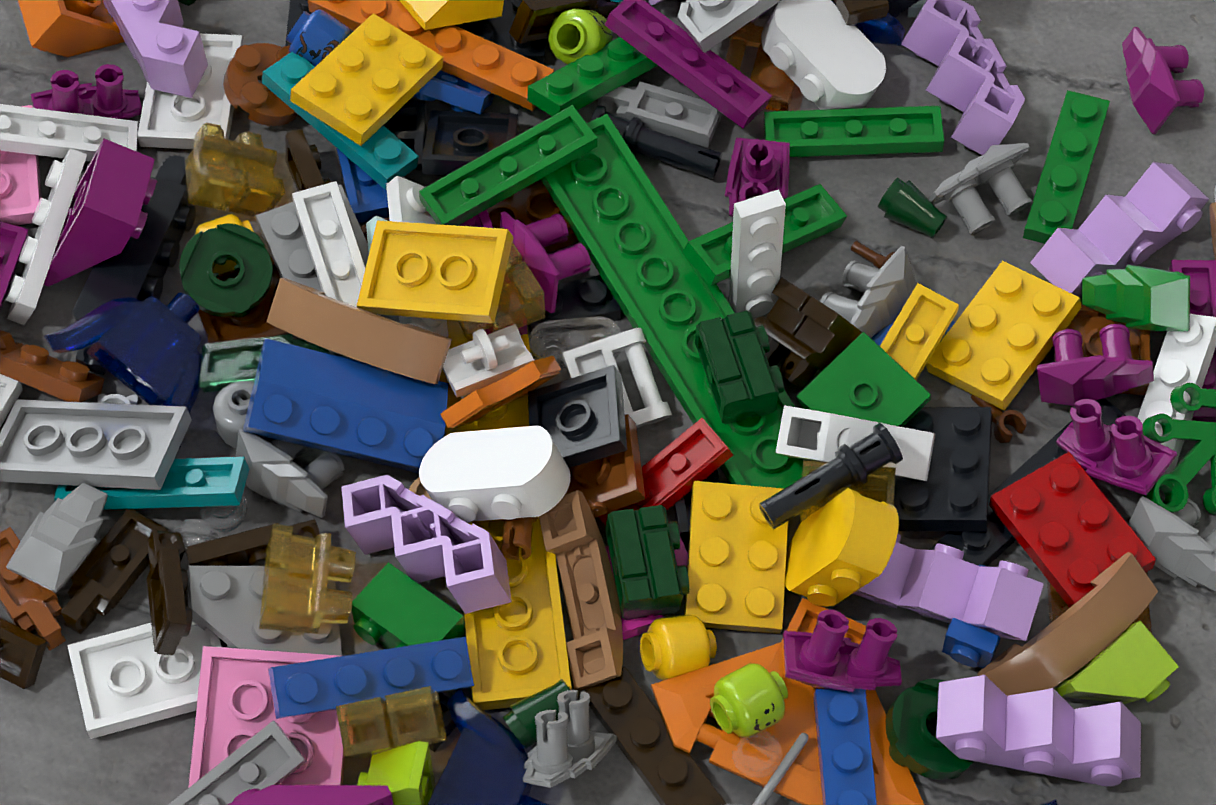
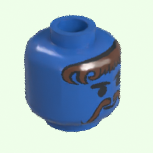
[286,9,351,67]

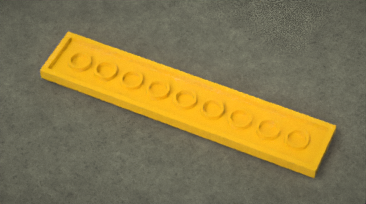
[440,281,572,711]

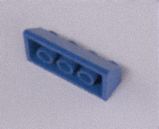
[243,338,449,473]

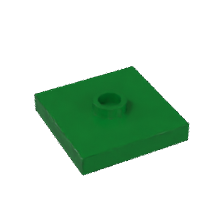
[797,331,931,427]

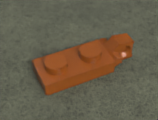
[0,330,104,402]
[0,527,66,651]

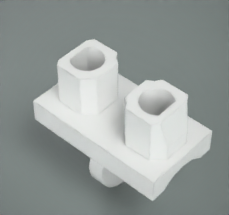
[442,324,534,399]

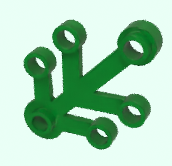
[1143,383,1216,515]

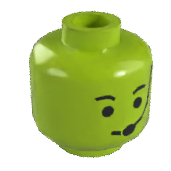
[548,9,613,64]
[710,663,788,738]

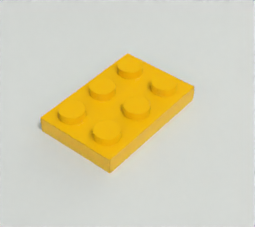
[290,13,443,146]
[357,220,513,323]
[926,260,1082,411]
[684,481,788,634]

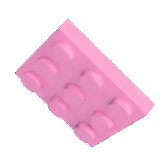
[188,646,350,788]

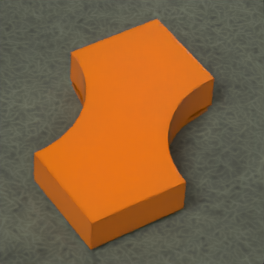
[440,356,561,429]

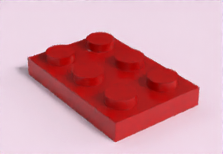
[989,452,1156,608]

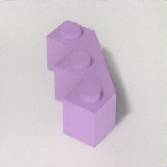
[103,0,208,98]
[901,0,1025,155]
[1030,162,1209,299]
[341,475,512,614]
[853,534,1044,641]
[936,675,1141,786]

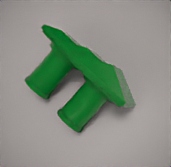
[1082,265,1190,331]

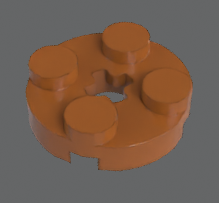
[223,43,298,126]

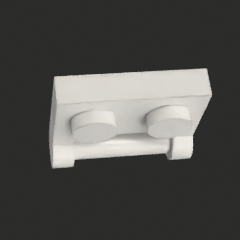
[562,328,672,428]

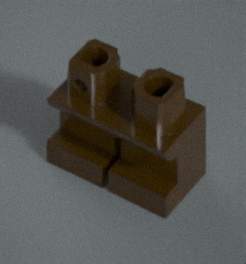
[754,277,862,390]

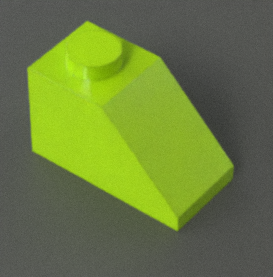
[1054,620,1179,704]
[357,741,435,805]

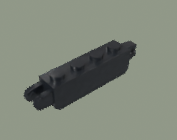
[72,154,196,375]

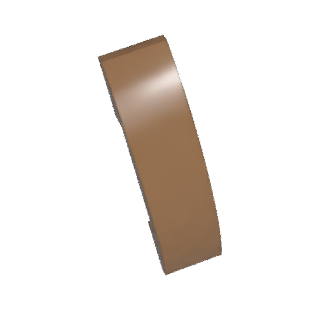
[267,277,452,384]
[539,490,623,691]
[977,552,1158,696]

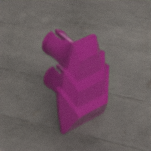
[1122,27,1204,134]
[31,64,142,120]
[725,137,789,217]
[500,211,591,313]
[1037,324,1154,406]
[1056,399,1177,495]
[783,610,902,692]

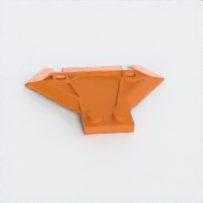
[651,598,924,805]

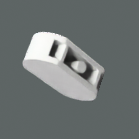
[761,0,886,110]
[419,425,570,523]

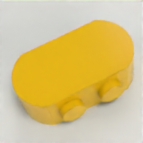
[785,488,899,606]

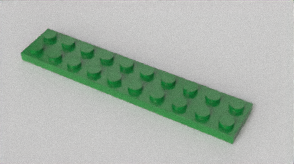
[541,114,826,489]

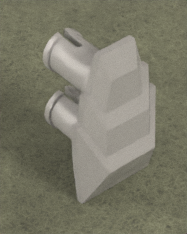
[929,143,1033,235]
[820,246,917,338]
[236,428,345,518]
[6,482,108,593]
[1128,496,1216,592]
[523,690,617,788]

